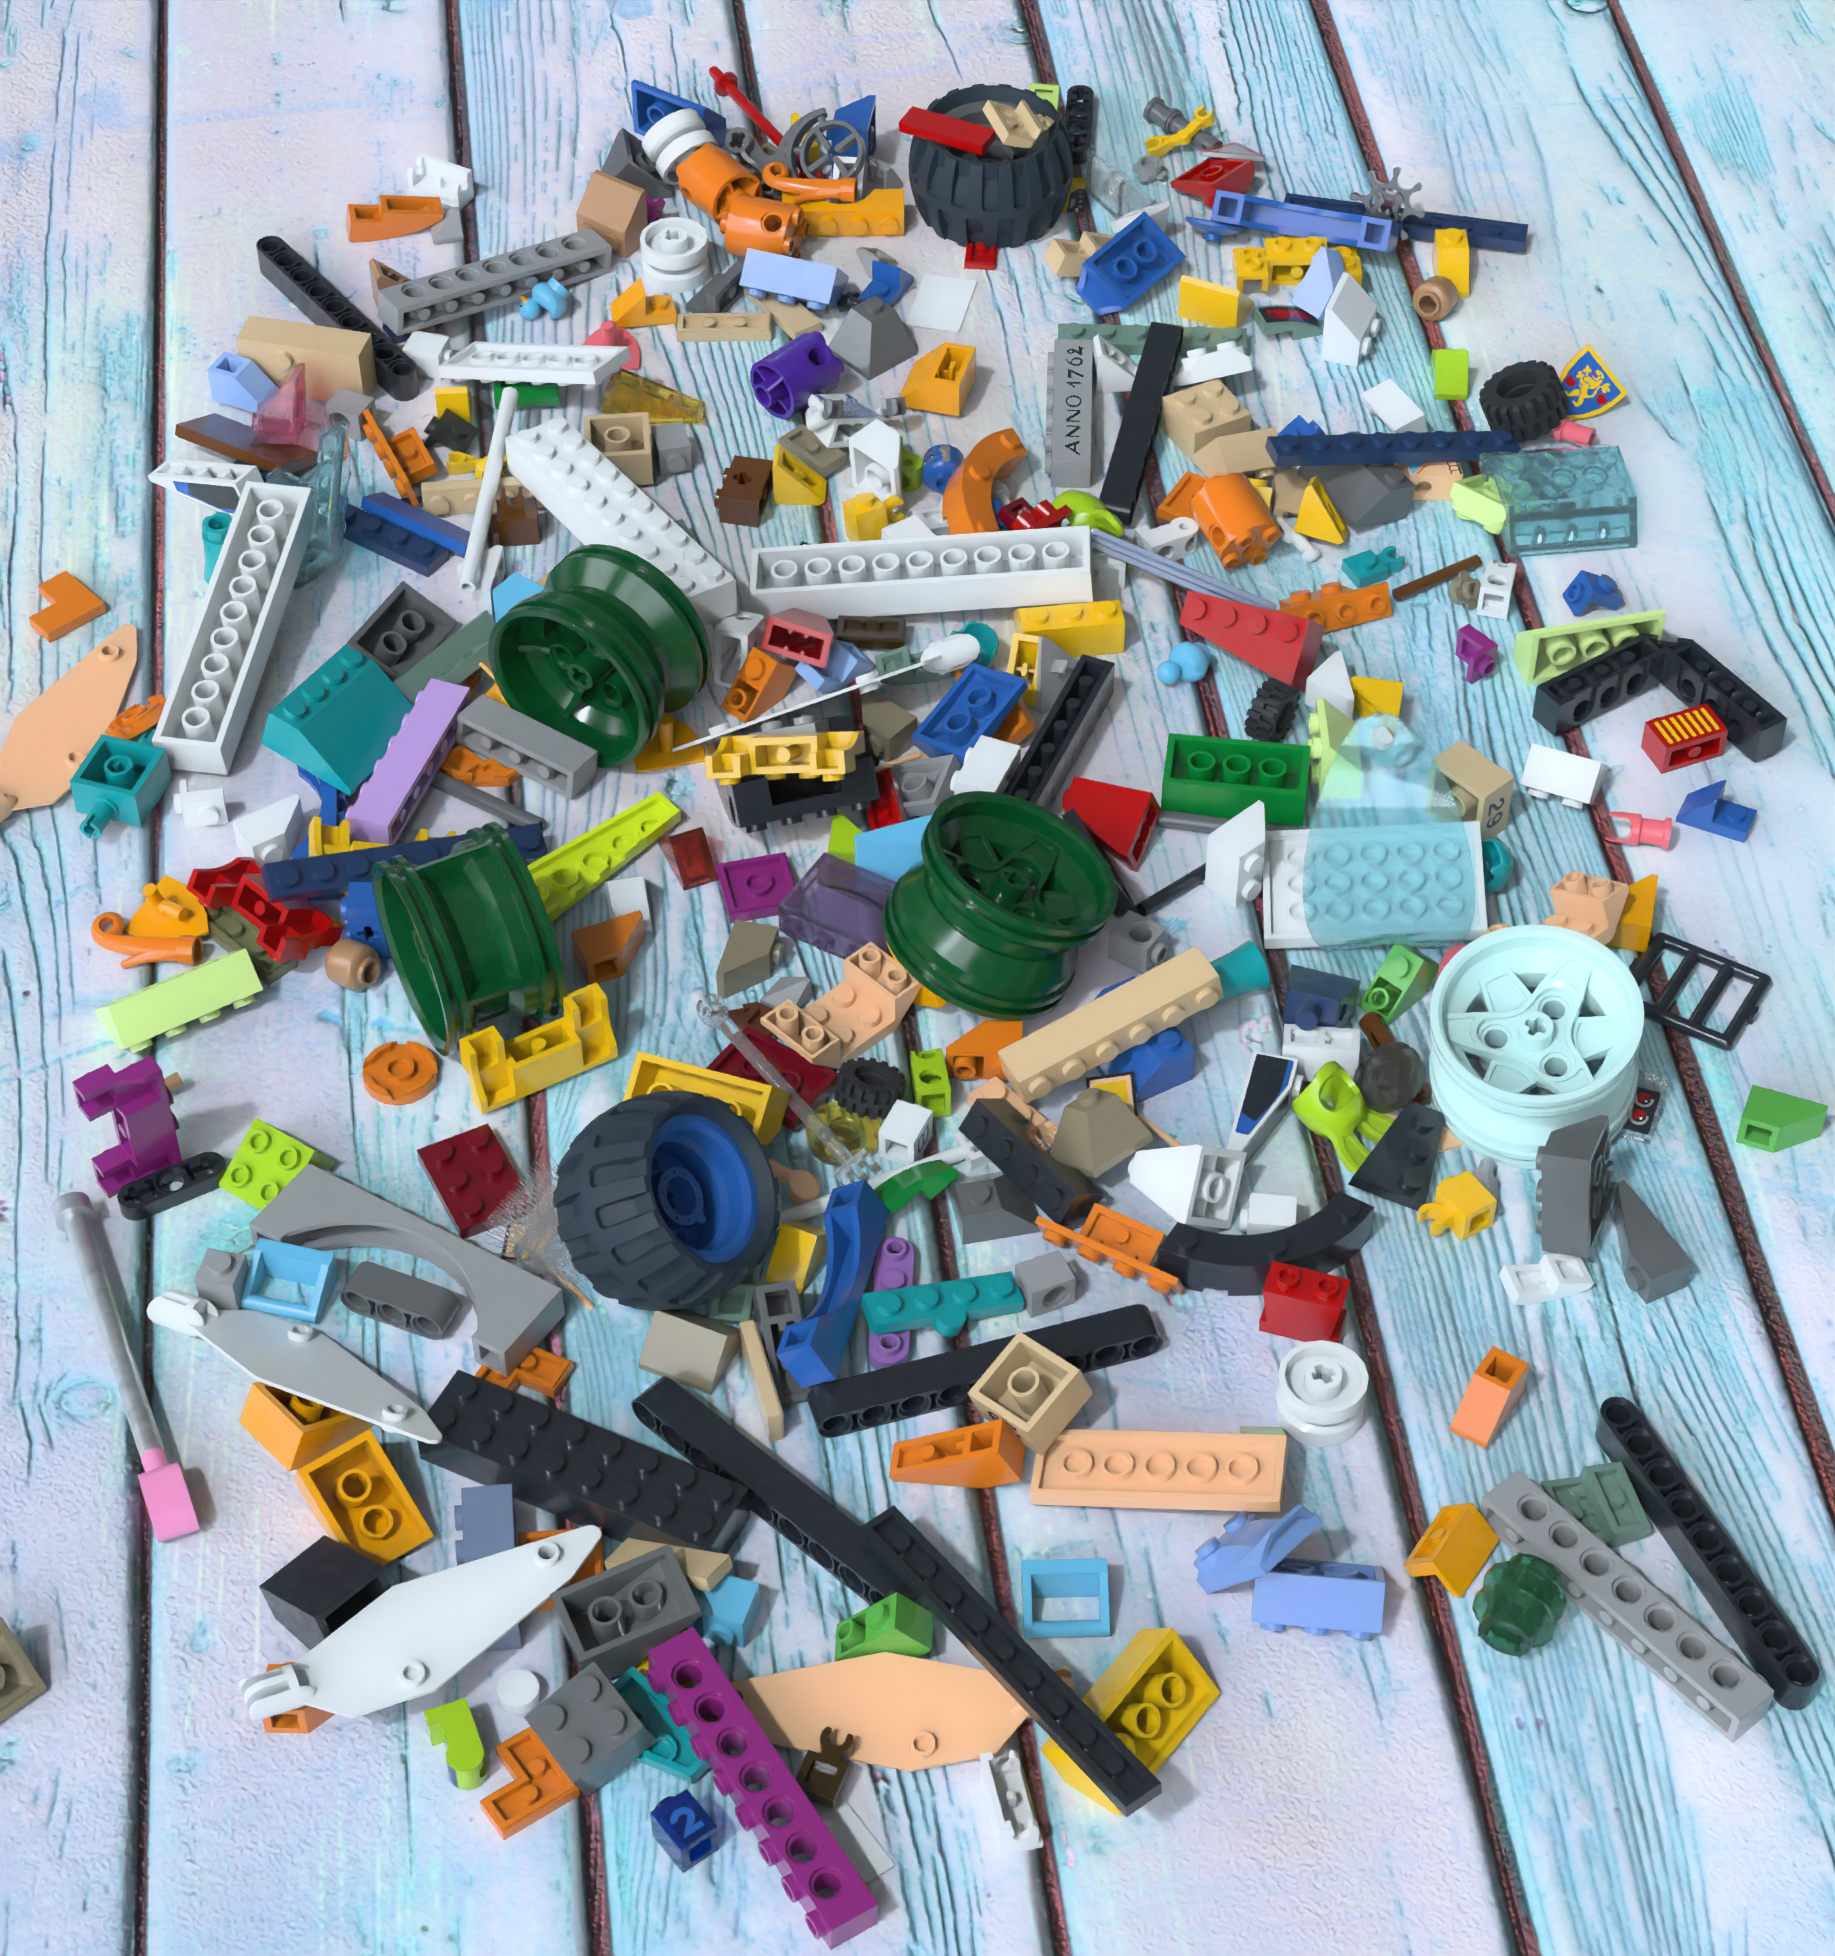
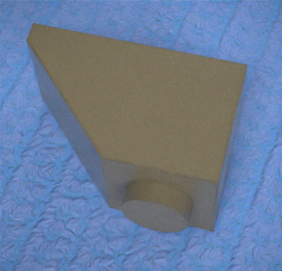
[861,690,917,762]
[716,920,784,999]

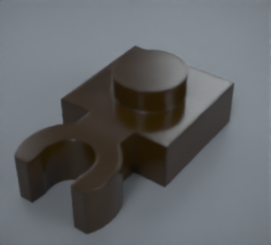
[795,1726,854,1809]

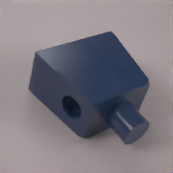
[1282,964,1361,1031]

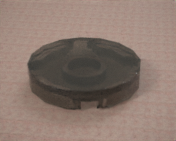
[1353,1042,1427,1113]

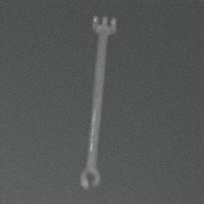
[696,994,882,1186]

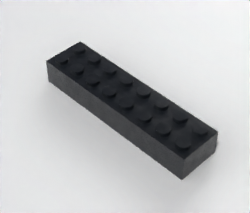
[417,1369,750,1554]

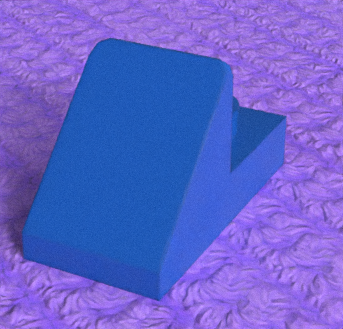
[858,260,914,307]
[1675,780,1757,843]

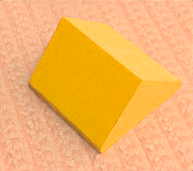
[1178,275,1254,328]

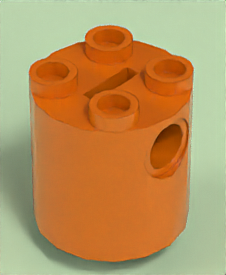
[676,143,763,225]
[720,193,810,259]
[1189,473,1282,570]

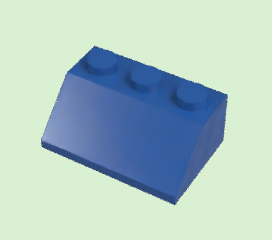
[631,79,727,148]
[1094,976,1195,1104]

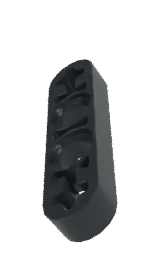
[1065,85,1094,164]

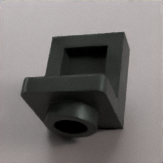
[424,408,479,453]

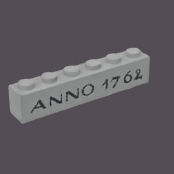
[1045,339,1093,488]

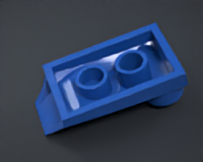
[1076,211,1186,316]
[911,663,1031,769]

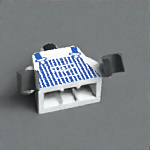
[805,391,906,448]

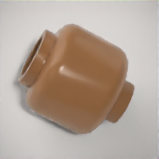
[1413,275,1458,321]
[325,938,381,991]

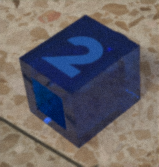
[650,1789,719,1873]

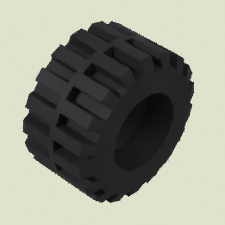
[1479,360,1569,443]

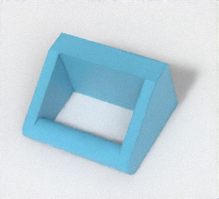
[240,1238,339,1324]
[1021,1558,1110,1639]

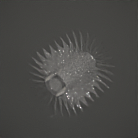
[482,1156,588,1300]

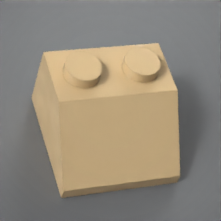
[1192,427,1281,480]

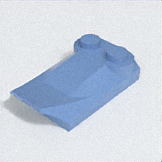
[1194,1504,1322,1594]

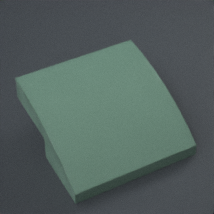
[1540,1462,1652,1548]

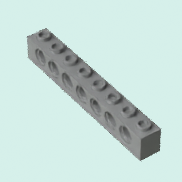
[378,228,612,336]
[1480,1470,1775,1744]

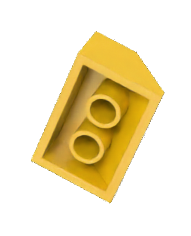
[1013,600,1125,658]

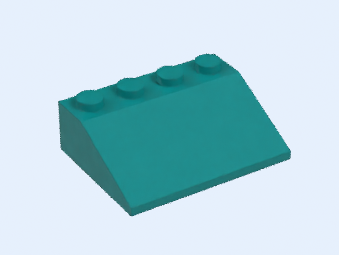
[261,644,413,796]

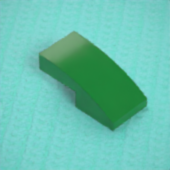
[874,1159,959,1215]

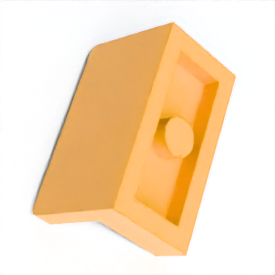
[1403,1503,1499,1597]

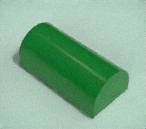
[494,380,560,409]

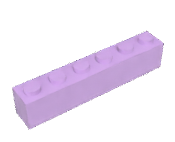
[345,678,471,845]

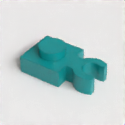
[1341,546,1405,588]

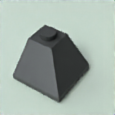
[602,128,674,200]
[828,295,917,381]
[947,1172,1040,1245]

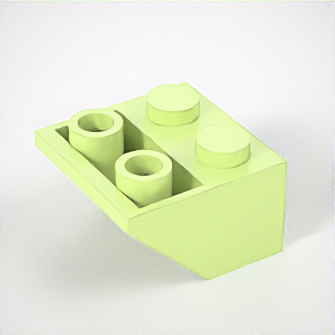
[1306,698,1363,799]

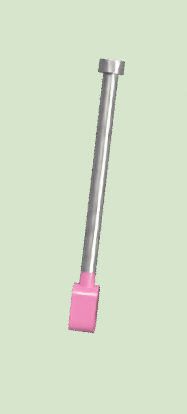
[51,1192,200,1543]

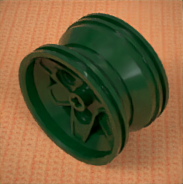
[488,544,712,768]
[882,791,1118,1021]

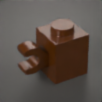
[491,487,540,547]

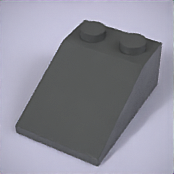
[550,1544,702,1679]

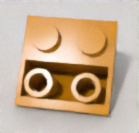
[899,342,976,416]

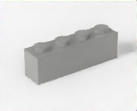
[456,694,598,800]

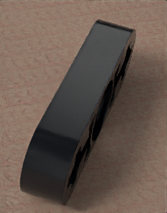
[117,1152,227,1221]

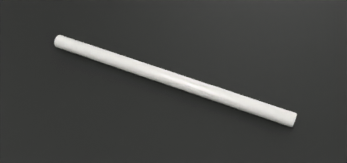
[458,387,519,594]

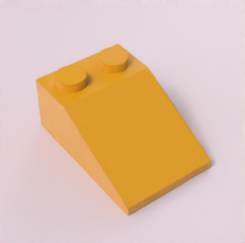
[239,1382,375,1472]
[294,1429,434,1567]

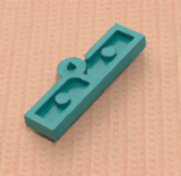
[860,1271,1025,1337]

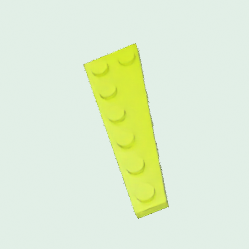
[527,791,681,923]

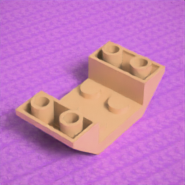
[1475,871,1629,945]
[760,941,922,1069]

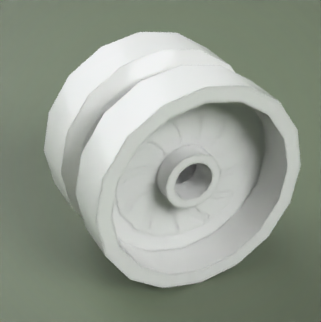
[642,108,720,185]
[640,217,710,294]
[1274,1340,1369,1447]

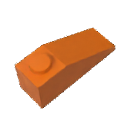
[889,1419,1026,1489]

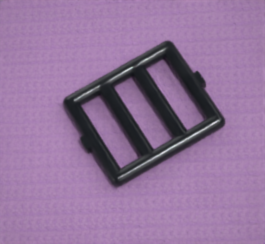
[1629,932,1772,1051]

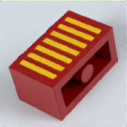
[1641,703,1728,774]

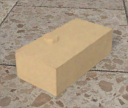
[236,315,378,402]

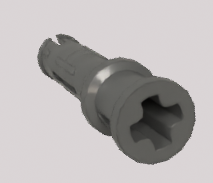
[1143,97,1223,150]

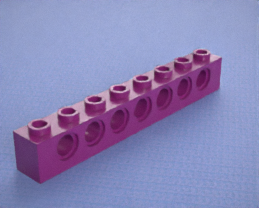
[645,1627,879,1950]

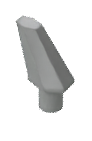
[1472,1158,1499,1218]

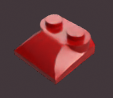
[1170,157,1256,209]

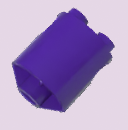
[750,331,845,419]

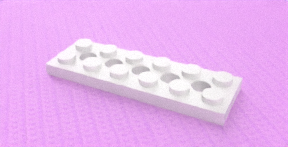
[438,341,631,387]

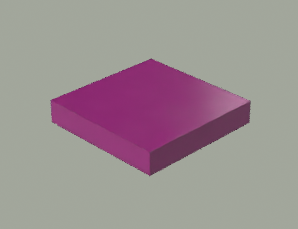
[715,852,801,924]

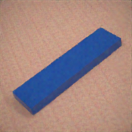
[361,492,486,556]

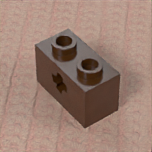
[714,455,773,528]

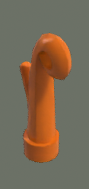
[762,161,858,204]
[91,912,203,969]

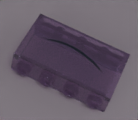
[778,852,896,959]

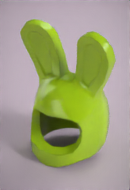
[1051,489,1134,572]
[1291,1061,1395,1174]

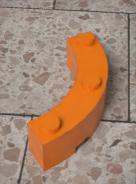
[942,428,1028,535]

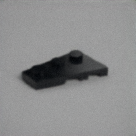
[1348,1100,1444,1211]

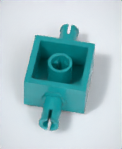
[70,728,172,839]

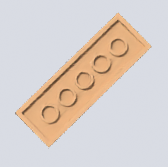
[1029,1429,1288,1513]

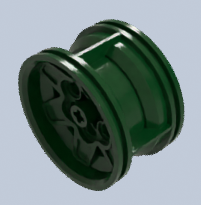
[371,822,567,1056]

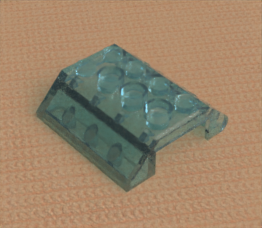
[265,421,351,589]
[1479,444,1638,558]

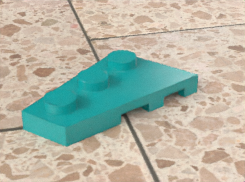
[614,1666,710,1784]

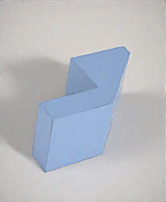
[795,640,875,693]

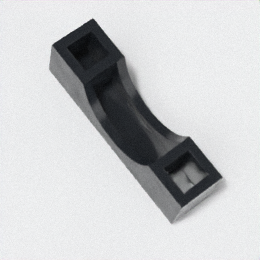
[958,1098,1105,1226]

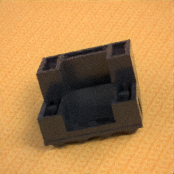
[705,714,881,833]

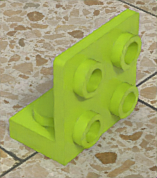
[219,1118,336,1211]

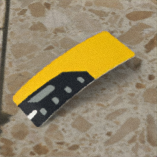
[1062,178,1086,213]

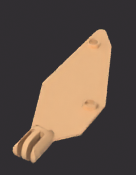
[0,624,137,824]
[702,1652,1075,1772]

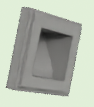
[869,155,903,189]
[430,207,464,245]
[856,247,898,279]
[760,977,812,1009]

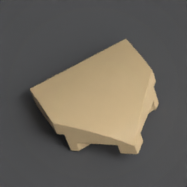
[982,99,1054,148]
[1271,468,1308,517]

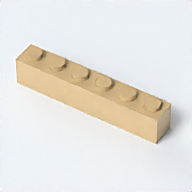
[997,945,1224,1104]

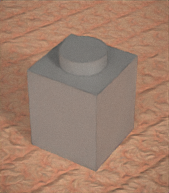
[651,421,692,476]
[195,1248,249,1310]

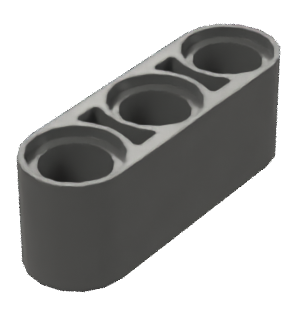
[340,1261,461,1340]

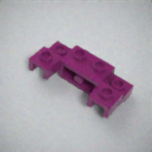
[72,1056,182,1198]

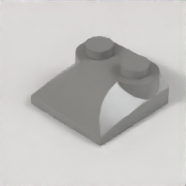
[891,754,961,818]

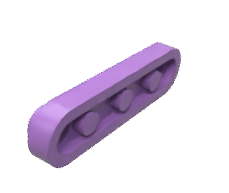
[869,1237,914,1370]

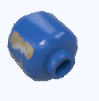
[922,444,964,493]

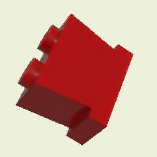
[1259,1261,1351,1343]

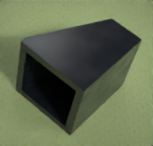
[259,1535,391,1650]

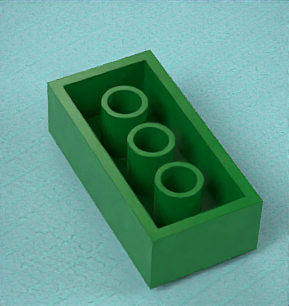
[1161,733,1311,826]

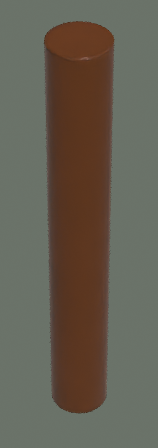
[1392,554,1482,602]

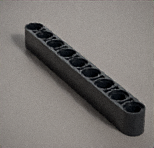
[256,236,419,401]
[1099,321,1184,527]
[806,1304,1163,1438]
[631,1376,918,1605]
[1595,1396,1819,1711]

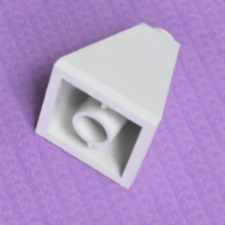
[1128,1145,1247,1229]

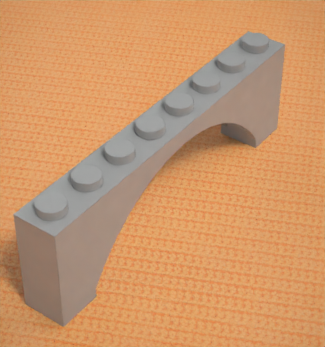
[249,1163,565,1378]

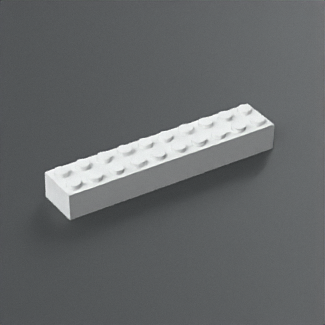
[505,417,737,626]
[152,481,318,775]
[749,525,1093,624]

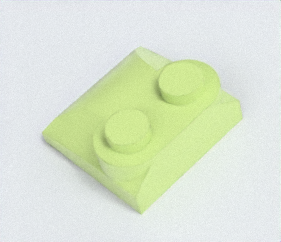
[1450,473,1540,534]

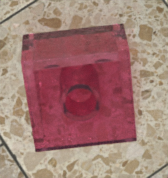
[252,363,306,445]

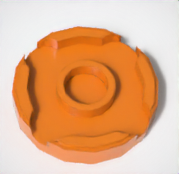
[105,694,167,740]
[362,1041,439,1106]

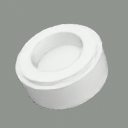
[496,1669,540,1715]

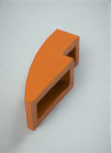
[346,195,444,242]

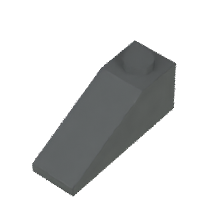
[1613,1180,1692,1304]
[752,1280,815,1406]

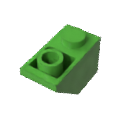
[1357,942,1439,1025]
[1736,1084,1828,1153]
[835,1592,933,1661]

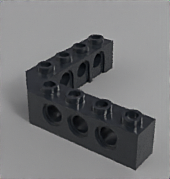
[1532,633,1788,763]

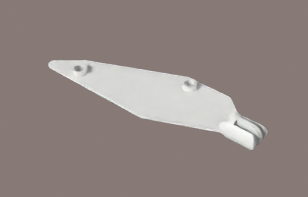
[672,634,980,752]
[147,1288,442,1444]
[238,1525,601,1722]

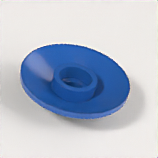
[1185,216,1246,242]

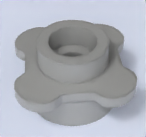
[1133,155,1166,182]

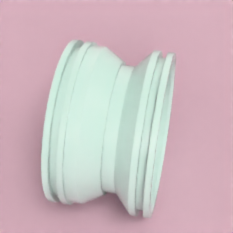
[1429,924,1644,1169]

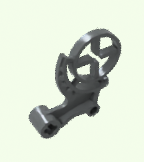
[725,107,866,202]

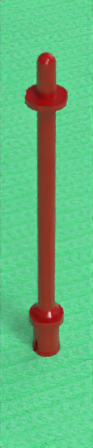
[709,66,828,179]

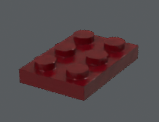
[706,1025,838,1131]
[417,1123,534,1240]

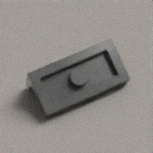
[686,260,744,313]

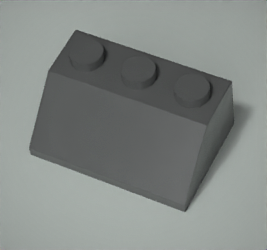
[1297,431,1416,529]
[346,581,457,682]

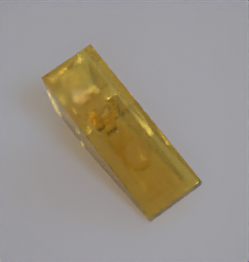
[600,368,705,424]

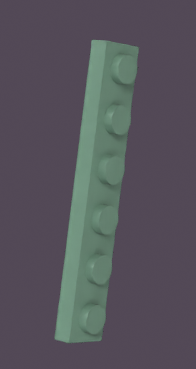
[1058,323,1247,357]

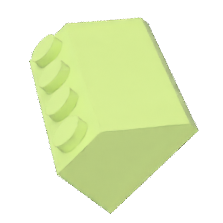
[1513,609,1666,686]
[94,948,263,1053]

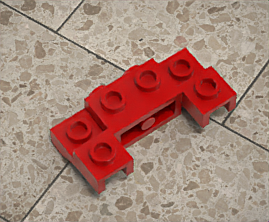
[186,857,344,963]

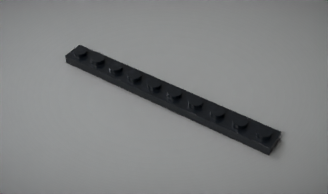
[860,1505,1162,1817]

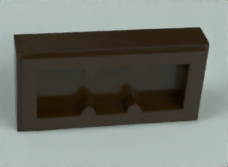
[836,615,906,650]

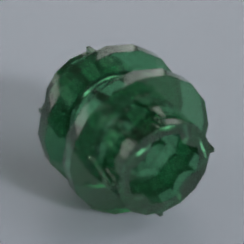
[1472,1552,1567,1658]

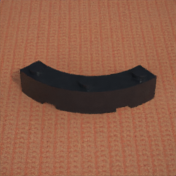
[1157,1191,1375,1296]

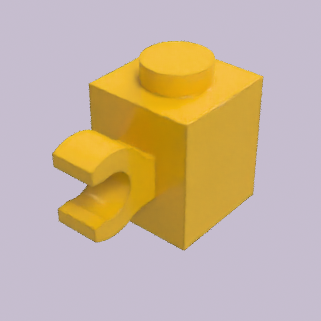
[842,492,906,542]
[1417,1170,1497,1242]

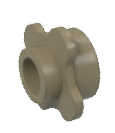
[1449,570,1481,610]

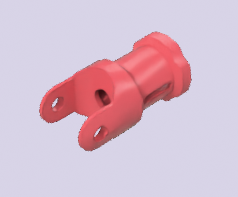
[1605,812,1672,850]

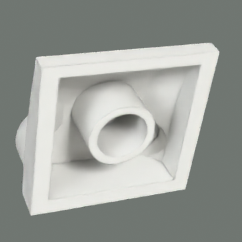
[1172,341,1252,387]

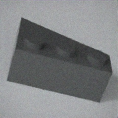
[1536,1115,1616,1258]

